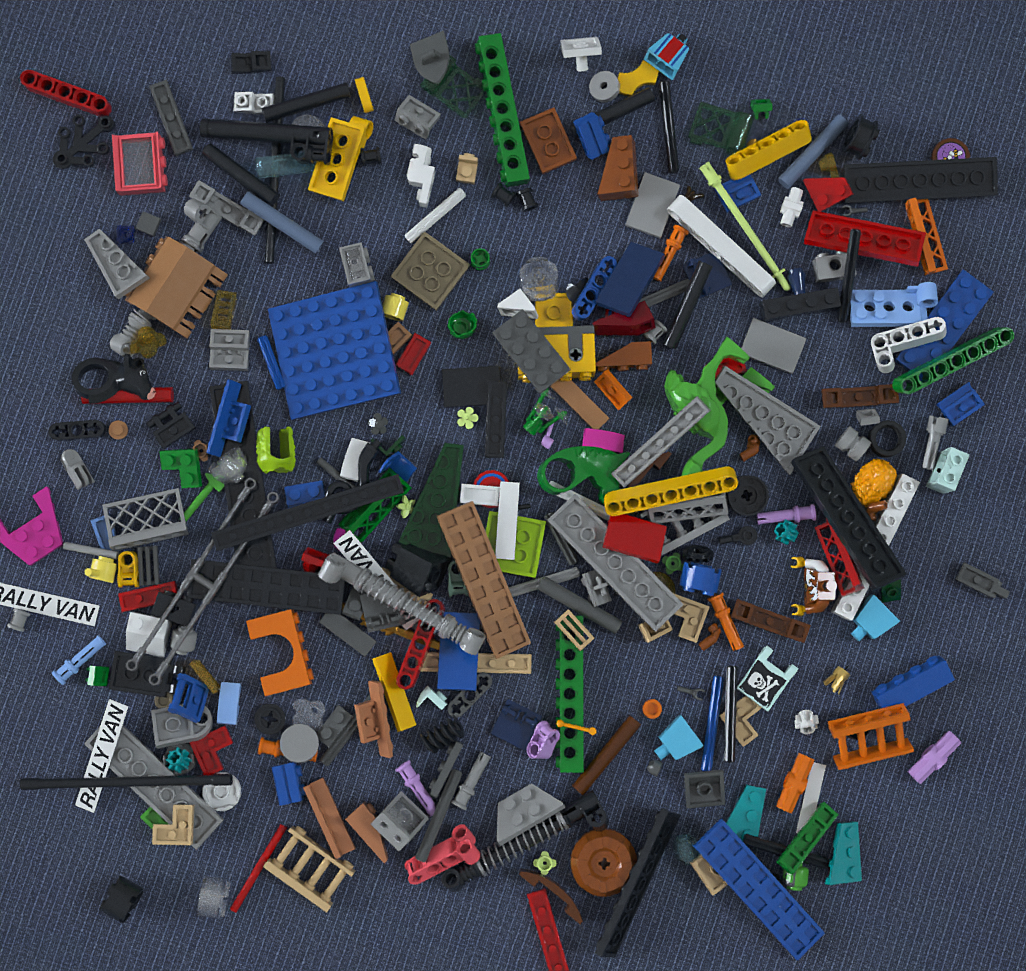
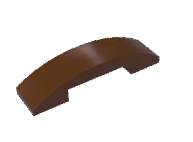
[821,384,899,408]
[627,452,672,501]
[731,599,811,643]
[519,869,583,924]

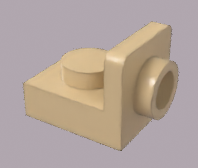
[456,153,478,184]

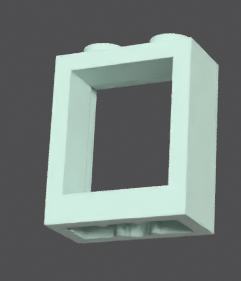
[926,447,969,494]

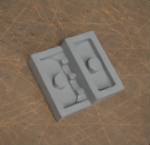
[209,329,250,371]

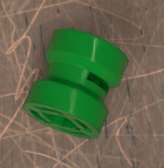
[471,248,490,271]

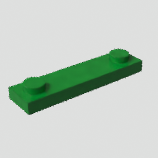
[776,802,839,875]

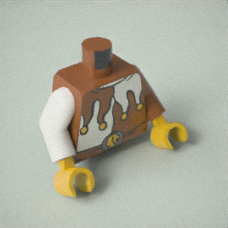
[791,556,837,616]

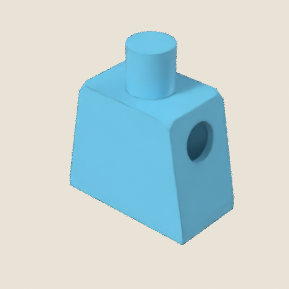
[851,595,900,641]
[654,715,704,760]

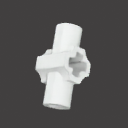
[780,187,804,228]

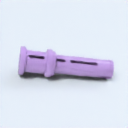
[756,504,816,525]
[395,760,437,817]

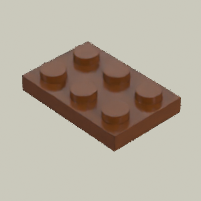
[520,107,577,175]

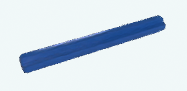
[701,676,724,771]

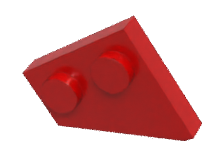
[803,177,854,212]

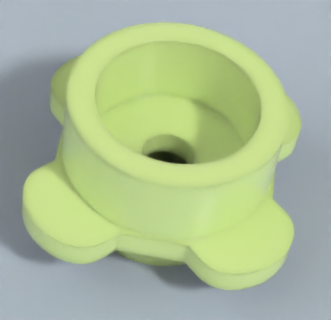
[533,851,556,875]

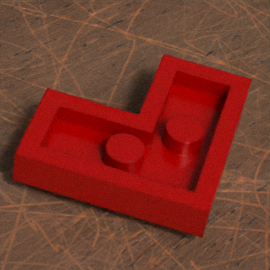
[189,725,234,775]

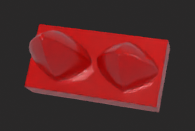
[301,547,329,572]

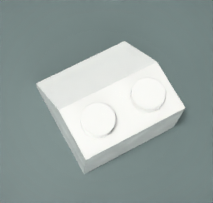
[126,612,172,658]

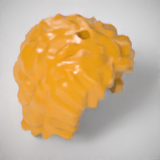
[850,458,897,507]

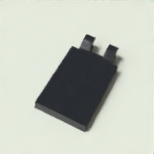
[109,651,186,698]

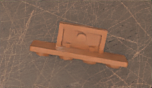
[354,680,393,758]

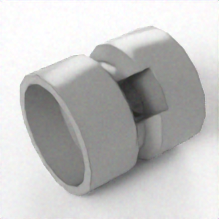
[834,426,871,462]

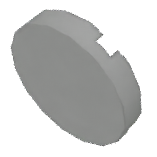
[280,724,319,763]

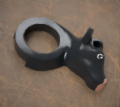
[72,354,156,403]

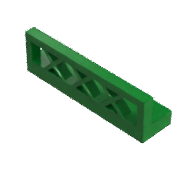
[338,468,412,542]

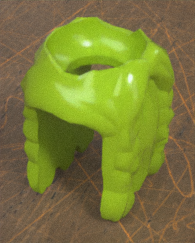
[256,427,296,474]

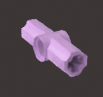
[907,731,961,784]

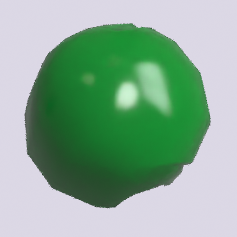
[448,310,477,339]

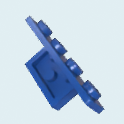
[207,379,251,457]

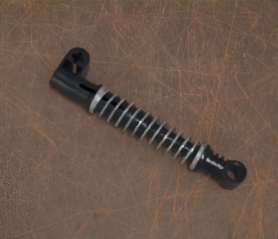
[441,790,609,892]

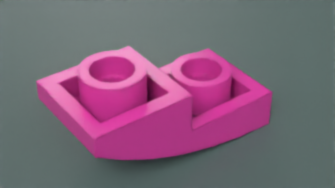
[582,428,625,454]

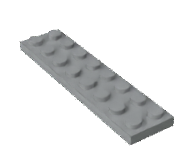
[547,494,684,632]
[84,725,224,850]

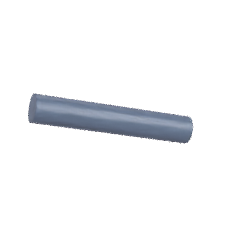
[778,115,849,189]
[240,191,324,254]

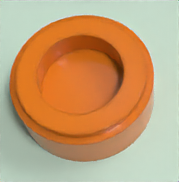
[642,699,662,719]

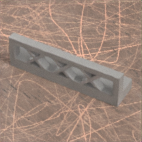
[648,491,728,523]

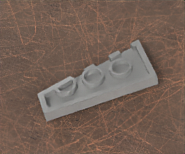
[84,229,150,299]

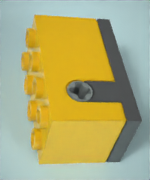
[518,325,596,383]

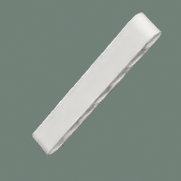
[667,195,776,298]

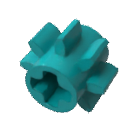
[774,519,799,545]
[166,747,192,773]

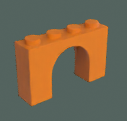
[246,609,314,696]

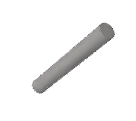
[63,542,119,559]

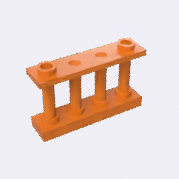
[828,703,914,770]

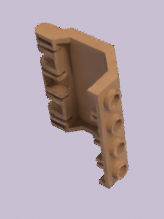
[125,237,228,339]

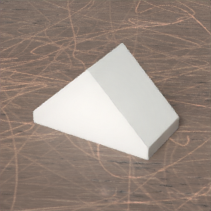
[497,289,538,319]

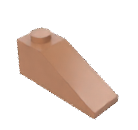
[345,801,388,863]

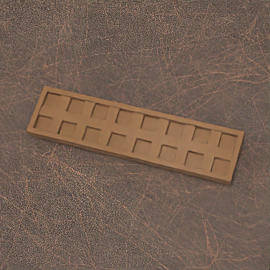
[436,501,531,659]

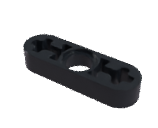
[49,420,106,441]

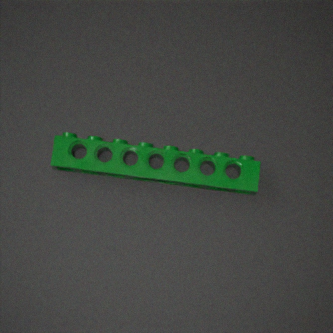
[475,33,530,187]
[556,616,584,773]

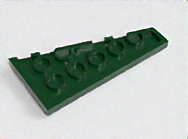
[399,443,464,559]

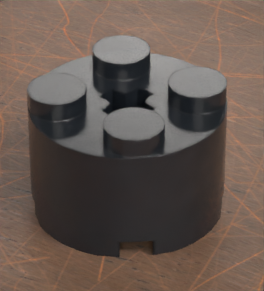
[99,876,144,924]

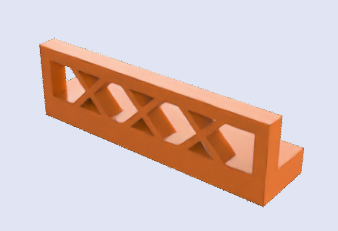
[905,198,948,276]

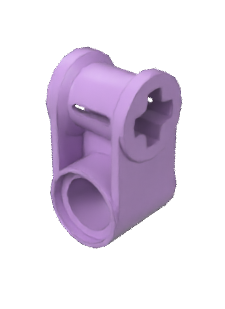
[527,721,560,759]

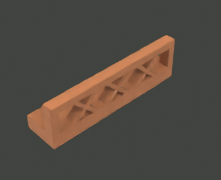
[303,777,356,859]

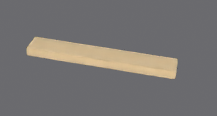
[416,652,532,674]

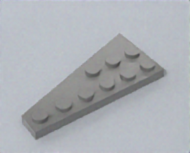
[715,366,821,475]

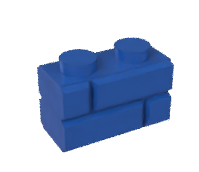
[573,112,611,159]
[271,762,306,806]

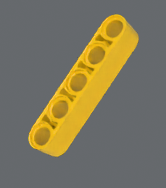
[725,120,812,180]

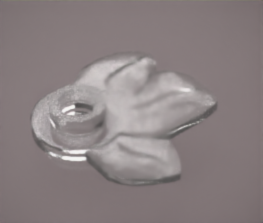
[292,698,325,733]

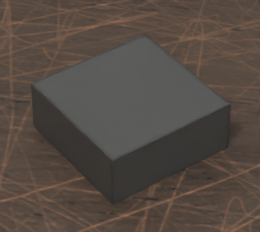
[135,211,162,237]

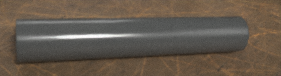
[537,576,622,634]

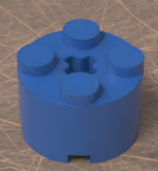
[679,561,722,596]

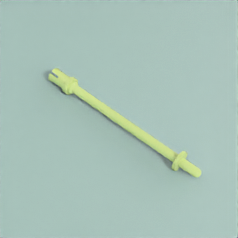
[699,162,791,291]

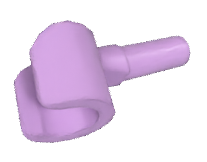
[541,423,554,449]

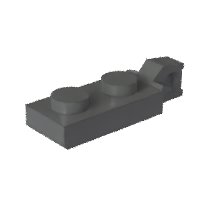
[955,562,1010,599]

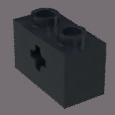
[151,590,198,626]

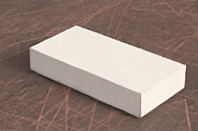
[460,484,500,506]

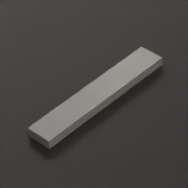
[611,395,710,488]

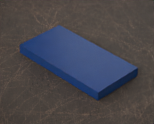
[437,612,480,691]

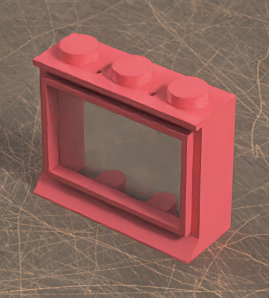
[112,132,168,196]

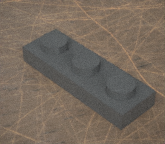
[429,741,464,798]

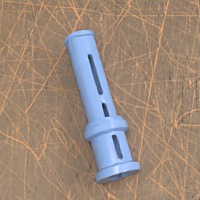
[52,635,106,685]

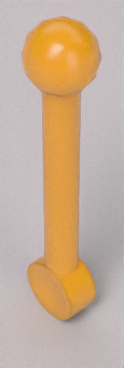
[556,720,596,735]

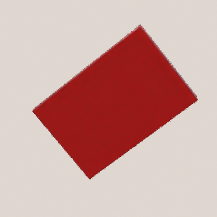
[602,514,667,564]

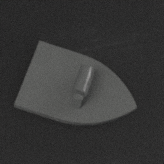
[410,30,450,84]

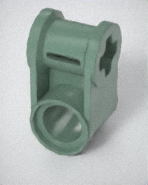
[448,560,468,597]

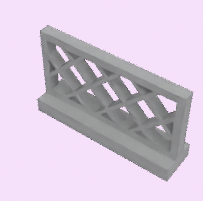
[102,488,189,551]

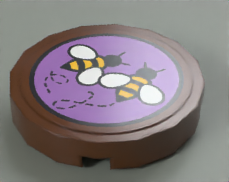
[931,138,970,160]

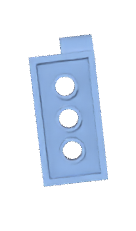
[850,282,938,327]

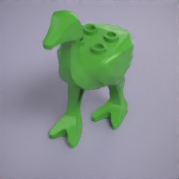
[664,337,775,484]

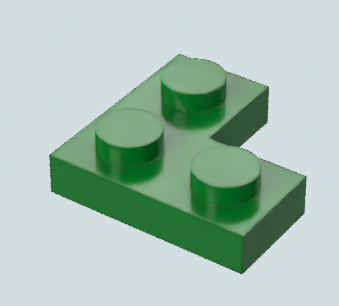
[159,448,202,488]

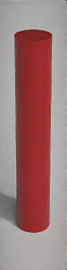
[81,387,174,404]

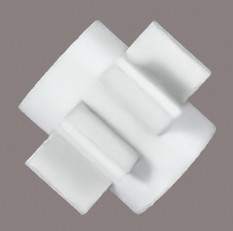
[794,710,819,734]

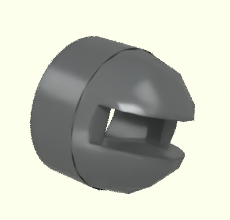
[647,760,663,777]

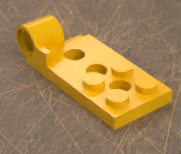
[308,116,373,201]

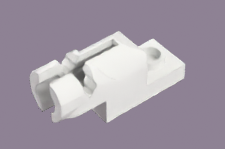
[407,144,436,208]

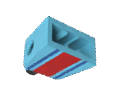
[644,34,689,80]

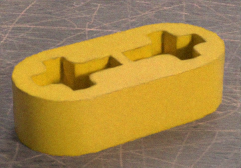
[355,77,374,113]

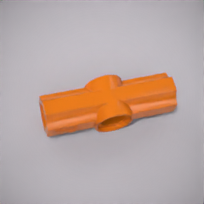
[776,753,815,814]

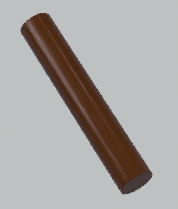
[572,715,641,795]

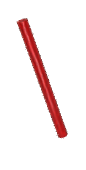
[230,824,287,913]

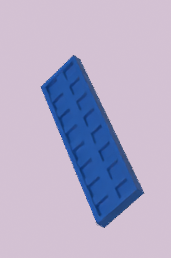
[693,819,825,961]

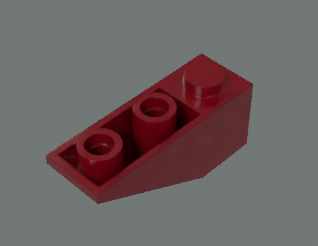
[592,301,656,336]

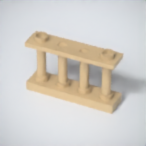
[263,826,356,913]

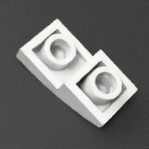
[234,92,275,114]
[340,438,370,482]

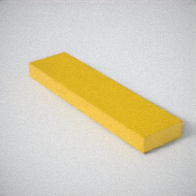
[372,652,416,732]

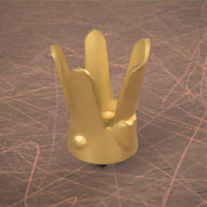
[823,666,850,694]

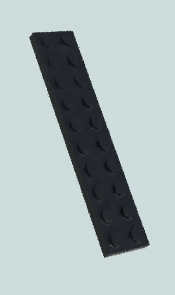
[209,380,277,568]

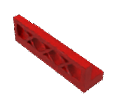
[814,519,865,597]

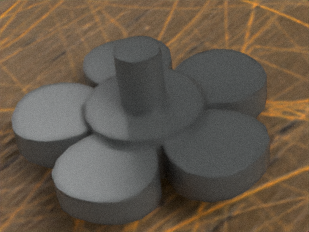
[368,413,388,435]

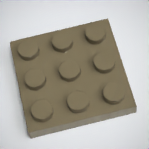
[390,231,470,311]

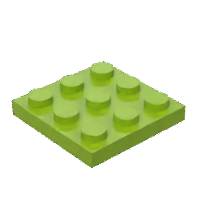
[486,511,546,578]

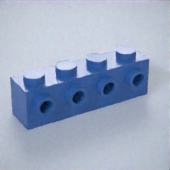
[871,655,955,709]

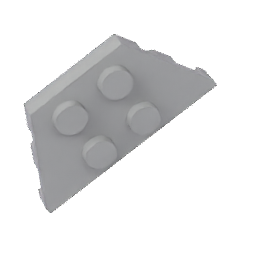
[497,783,565,846]

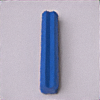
[257,335,285,390]

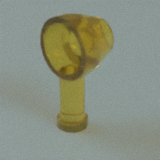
[818,152,839,178]

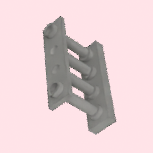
[639,505,730,556]

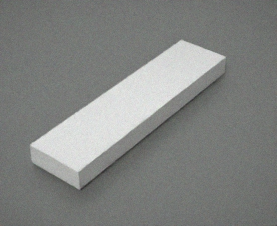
[495,481,520,560]

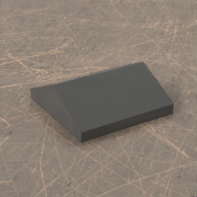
[684,769,725,808]

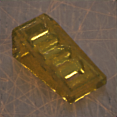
[210,290,237,330]

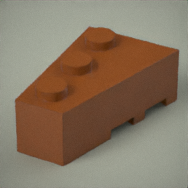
[597,135,639,201]

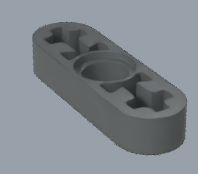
[448,672,492,718]

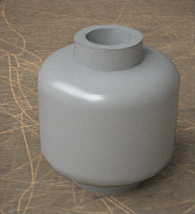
[170,625,197,655]

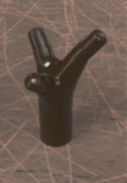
[684,186,704,202]

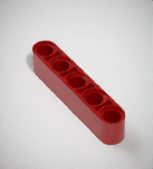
[20,70,112,117]
[396,599,445,689]

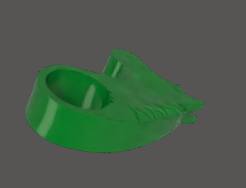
[537,446,630,505]

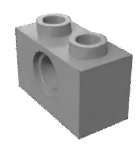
[812,251,857,283]

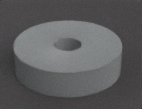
[589,71,620,103]

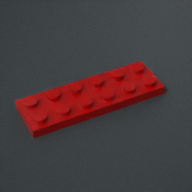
[804,210,926,267]

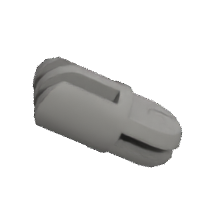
[61,449,95,490]

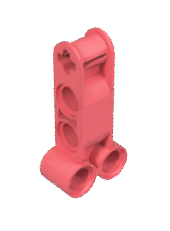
[404,824,480,885]

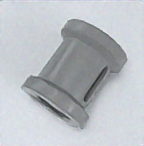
[643,320,668,345]
[7,608,31,632]

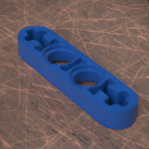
[572,256,617,321]

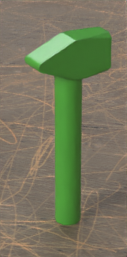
[179,473,225,522]

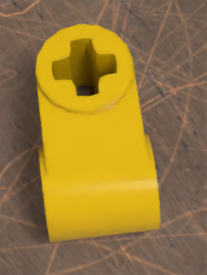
[117,551,139,588]

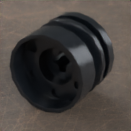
[726,475,769,516]

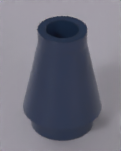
[787,268,806,295]

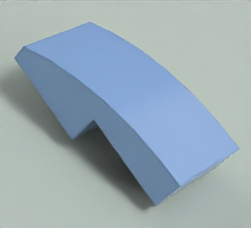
[217,682,241,725]

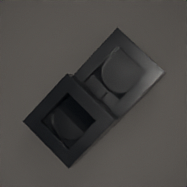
[230,51,271,74]

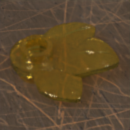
[130,326,167,359]

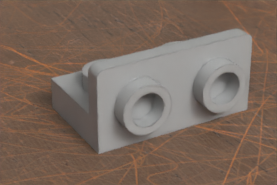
[395,95,441,139]

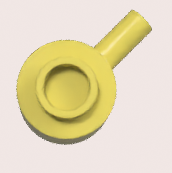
[382,293,409,322]
[85,556,118,583]

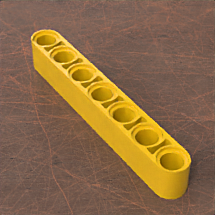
[604,466,738,516]

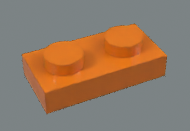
[594,369,632,411]

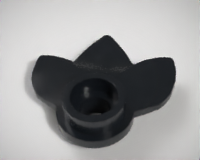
[566,277,597,314]

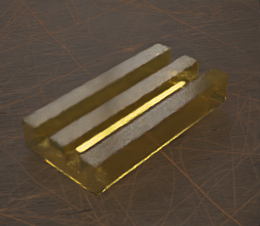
[189,659,221,694]

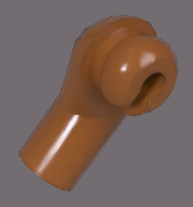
[739,434,760,462]
[866,500,888,521]
[698,623,721,651]

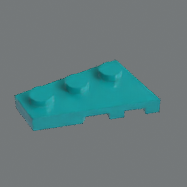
[726,785,766,840]
[825,821,862,885]

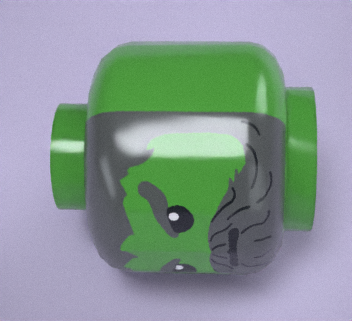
[782,862,809,891]

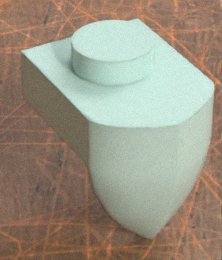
[416,685,448,710]

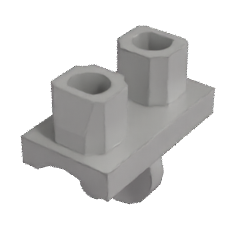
[581,570,612,607]

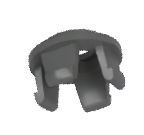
[163,743,197,775]

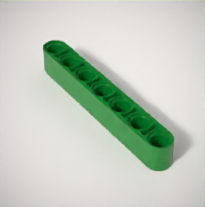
[892,327,1015,394]

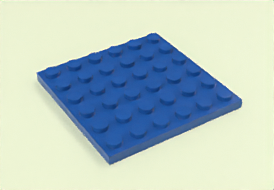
[268,281,401,420]

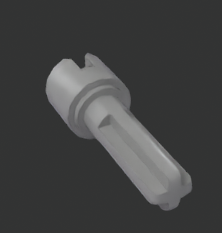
[922,415,949,470]

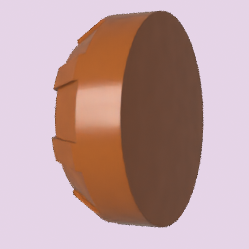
[570,828,637,897]

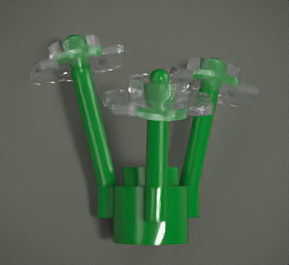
[523,388,568,436]

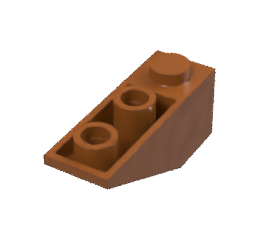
[595,341,652,372]

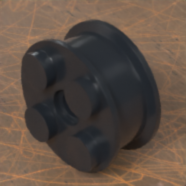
[842,114,880,160]

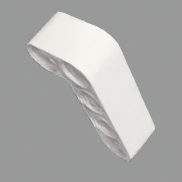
[871,317,947,373]

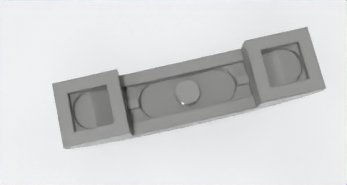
[189,180,264,236]

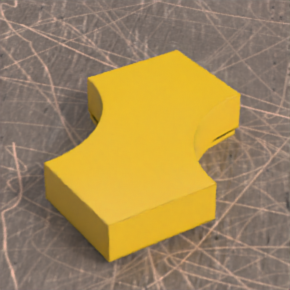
[618,60,659,96]

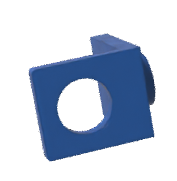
[378,451,417,482]

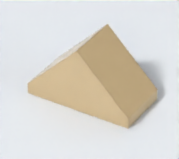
[638,620,673,643]

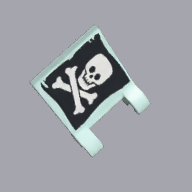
[737,646,798,712]

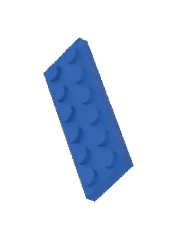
[894,269,994,380]

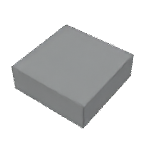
[856,408,880,426]

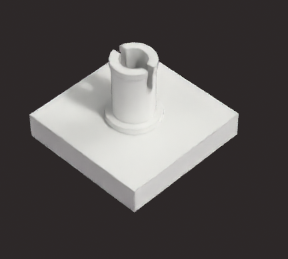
[561,37,602,71]

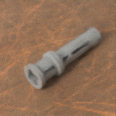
[451,751,491,810]

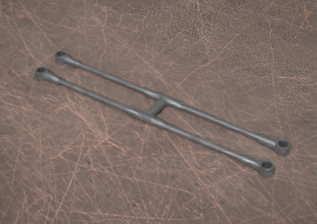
[126,478,280,686]

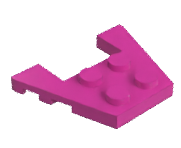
[0,486,63,566]

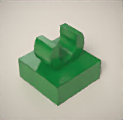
[751,99,773,120]
[85,665,109,686]

